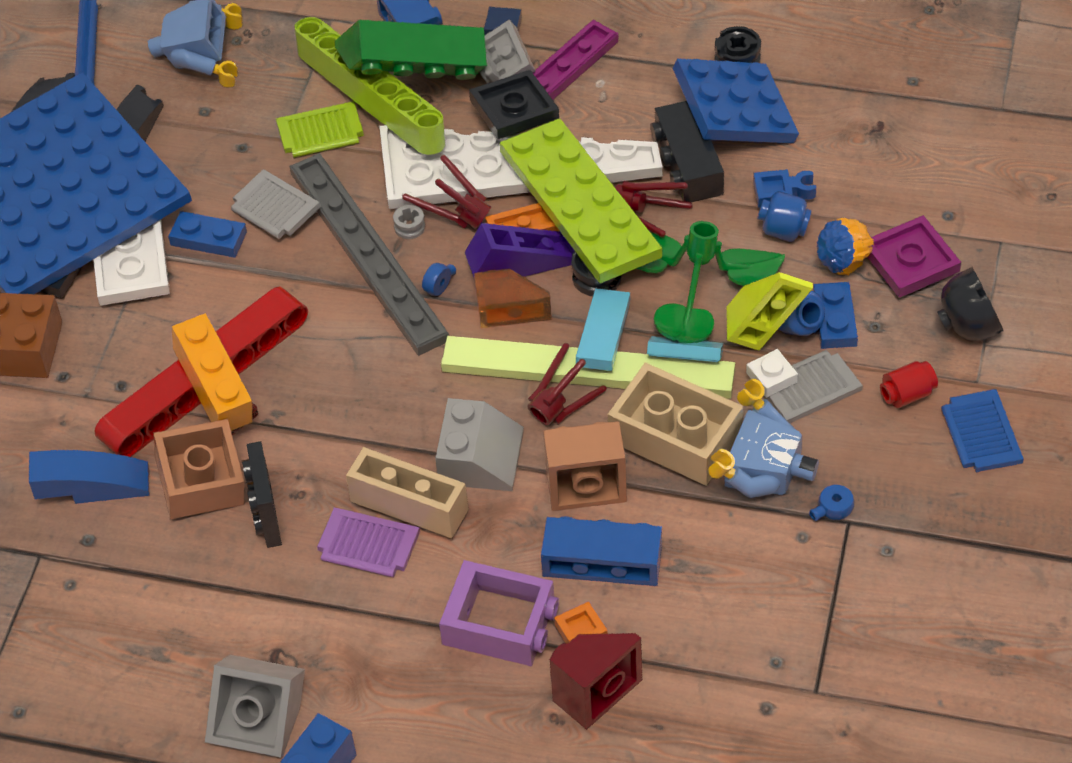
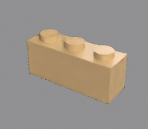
[346,447,469,538]

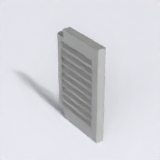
[231,169,321,239]
[767,350,863,423]

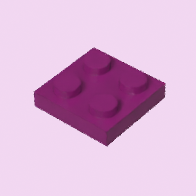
[868,215,961,298]

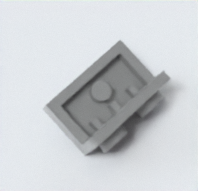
[480,20,535,83]

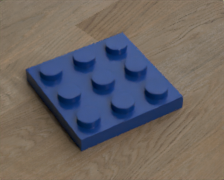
[672,58,799,143]

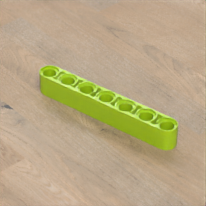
[295,17,446,155]

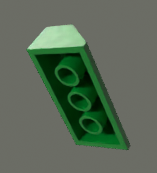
[335,20,487,80]

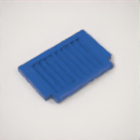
[941,389,1024,472]

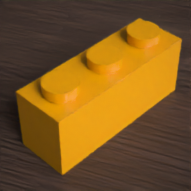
[172,313,252,431]

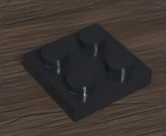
[469,70,559,140]
[242,441,282,548]

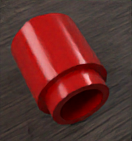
[880,361,938,408]

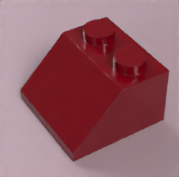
[549,633,642,730]

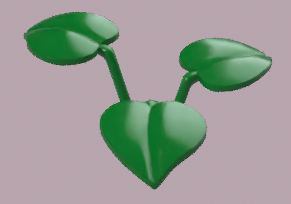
[637,221,785,343]

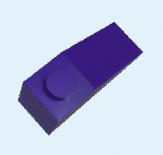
[464,223,575,281]

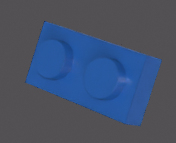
[168,211,247,258]
[813,282,858,349]

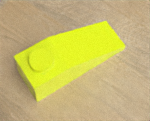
[726,272,813,350]

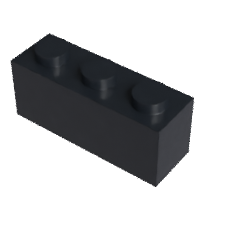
[650,101,724,203]

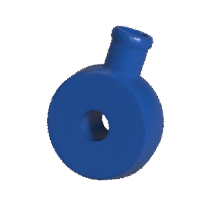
[422,263,456,296]
[809,485,855,521]

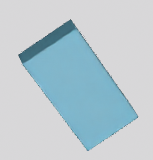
[647,336,724,362]

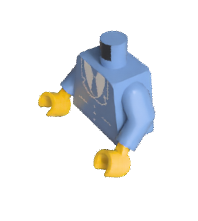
[148,0,243,87]
[708,379,819,498]

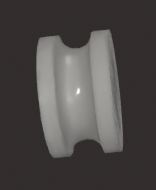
[393,204,425,239]

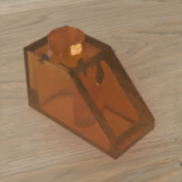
[474,269,552,328]

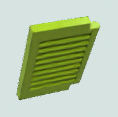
[276,101,364,158]

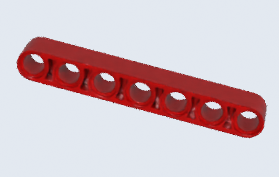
[94,287,308,457]

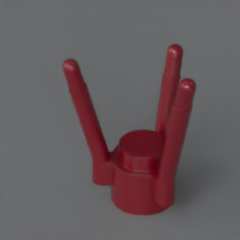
[402,155,491,229]
[615,181,693,237]
[527,343,607,425]

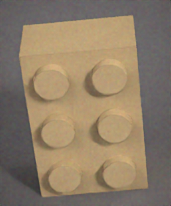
[608,362,743,486]

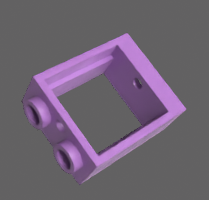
[439,560,559,666]

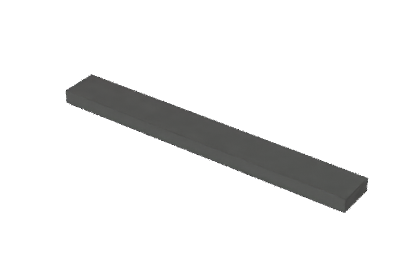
[289,153,449,356]

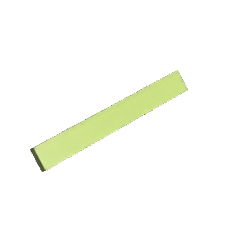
[441,336,735,399]

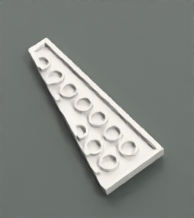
[379,125,662,209]

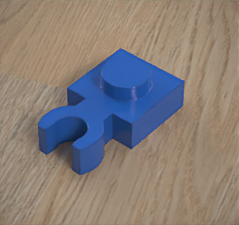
[753,169,816,208]

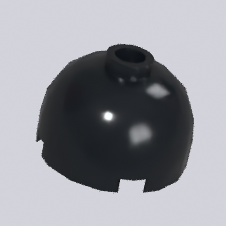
[937,267,1004,341]

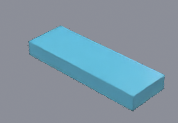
[576,288,630,371]

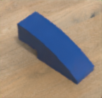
[29,450,149,504]

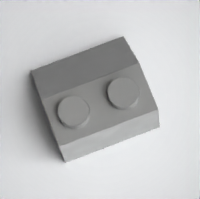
[435,398,524,491]
[205,655,305,758]

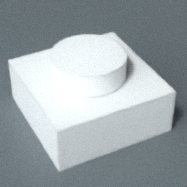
[746,349,798,398]

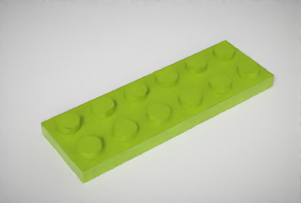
[500,118,662,283]

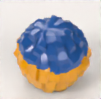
[817,217,874,275]

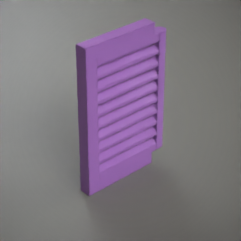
[317,507,420,577]

